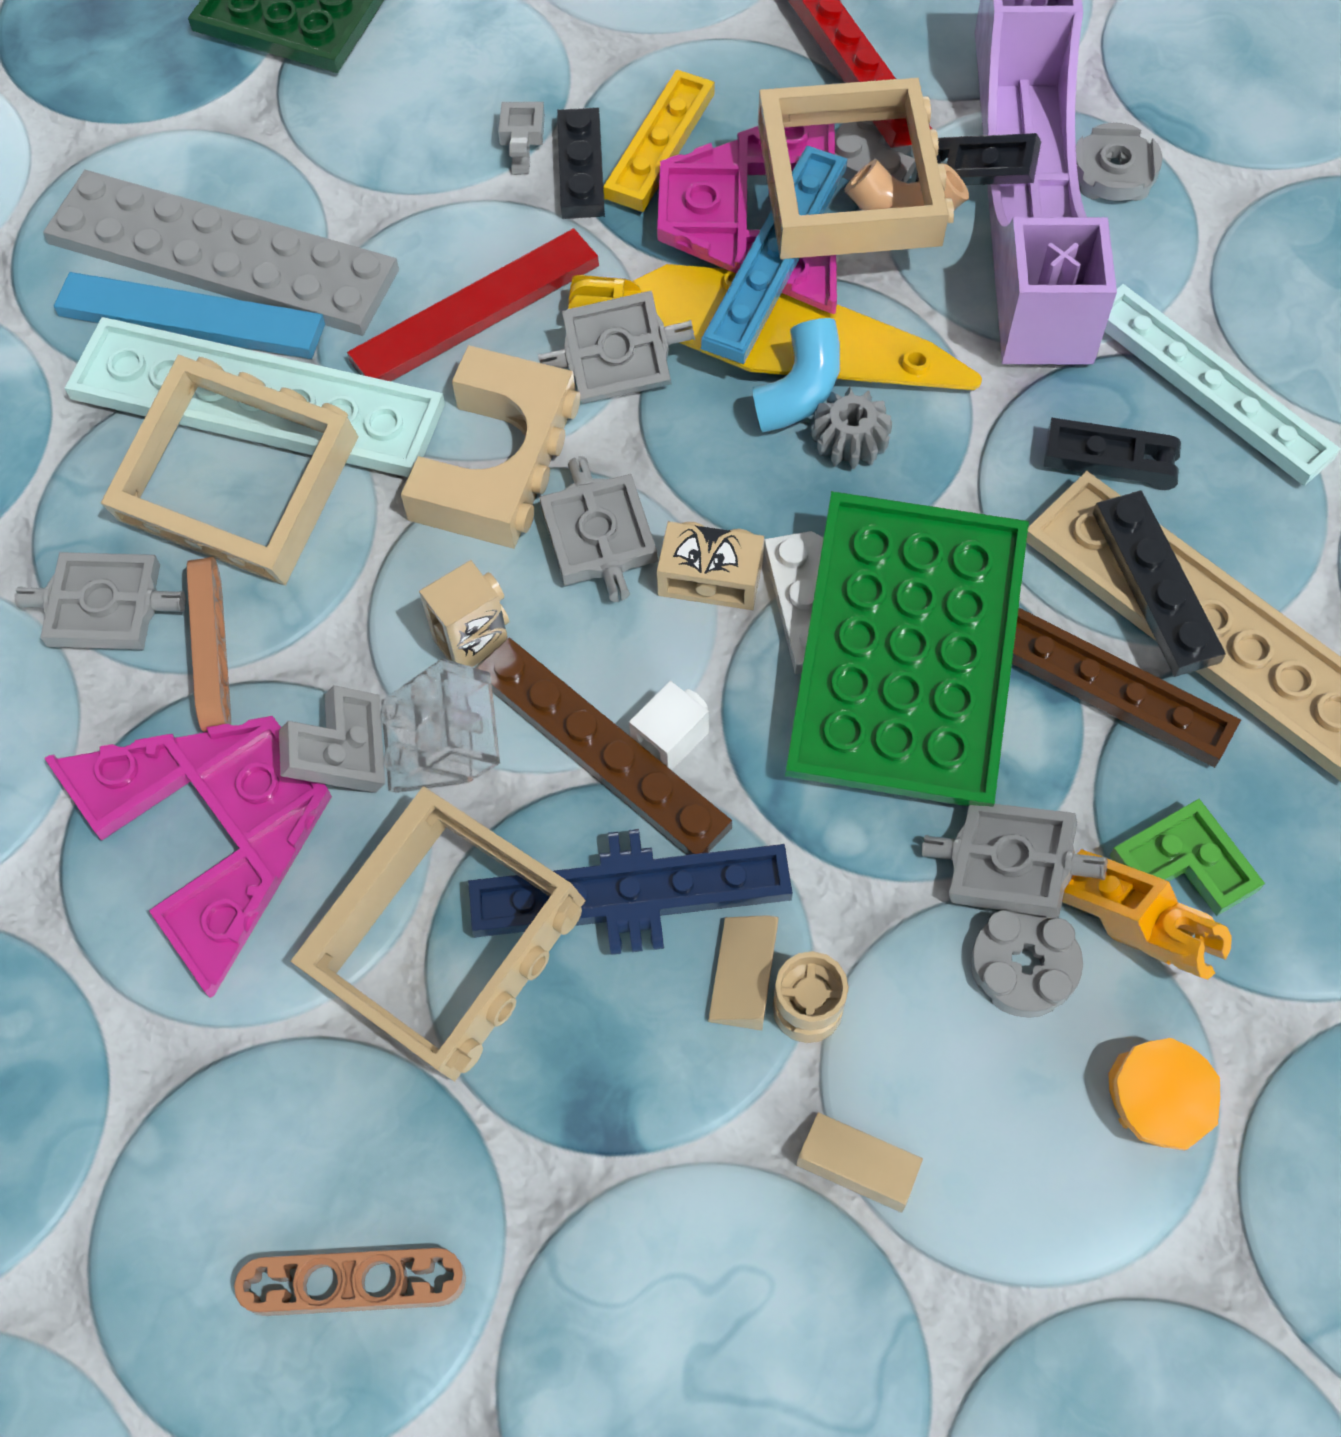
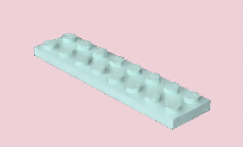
[65,317,445,477]

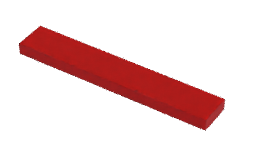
[347,228,599,382]

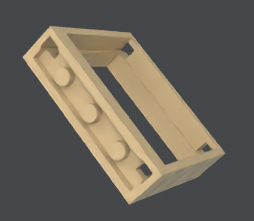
[757,78,954,259]
[101,354,359,586]
[290,786,585,1082]

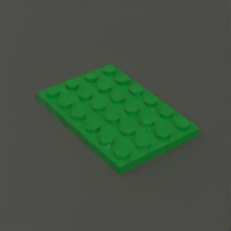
[785,491,1029,807]

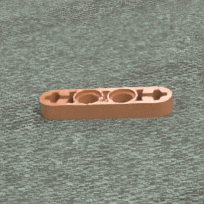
[187,557,232,733]
[234,1248,466,1316]

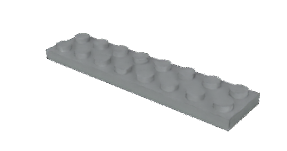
[43,170,399,336]

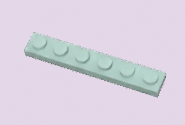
[1104,284,1341,486]

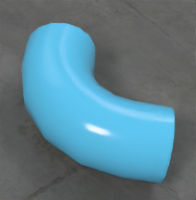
[752,318,840,432]

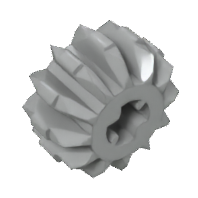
[811,387,892,470]

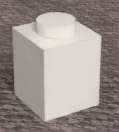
[629,680,709,770]

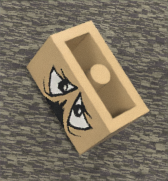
[657,521,764,610]
[419,560,510,675]

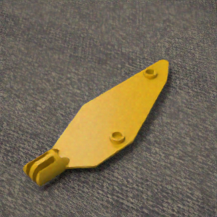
[568,264,982,390]

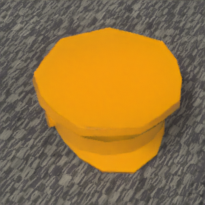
[1108,1038,1220,1151]

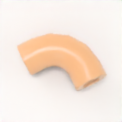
[845,159,969,210]

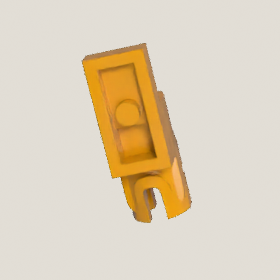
[1062,849,1232,980]

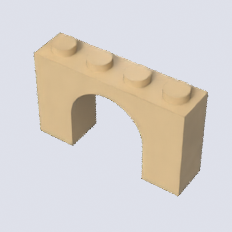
[401,345,581,549]

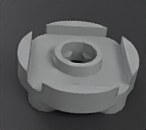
[1076,123,1162,201]
[971,910,1083,1018]

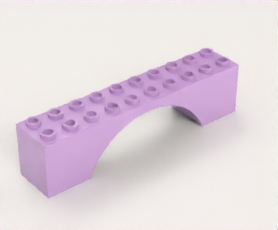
[975,0,1117,364]

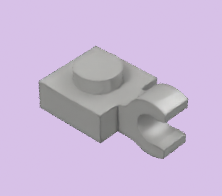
[499,102,545,173]

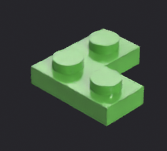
[1109,798,1265,916]

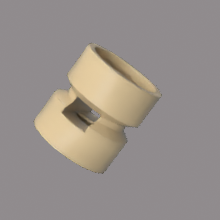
[773,951,849,1043]

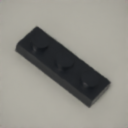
[557,107,605,219]

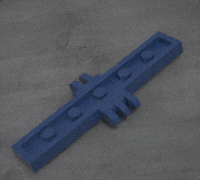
[468,829,793,955]

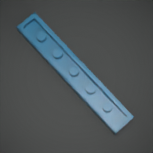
[701,146,848,364]
[53,272,325,359]

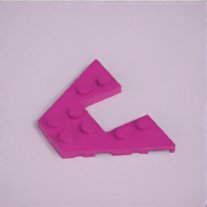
[657,124,837,314]
[44,716,332,998]

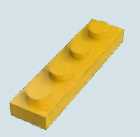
[603,69,715,212]

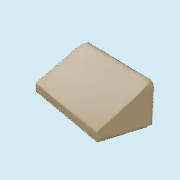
[708,915,779,1031]
[796,1112,923,1213]

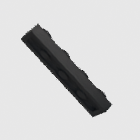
[1093,490,1226,677]

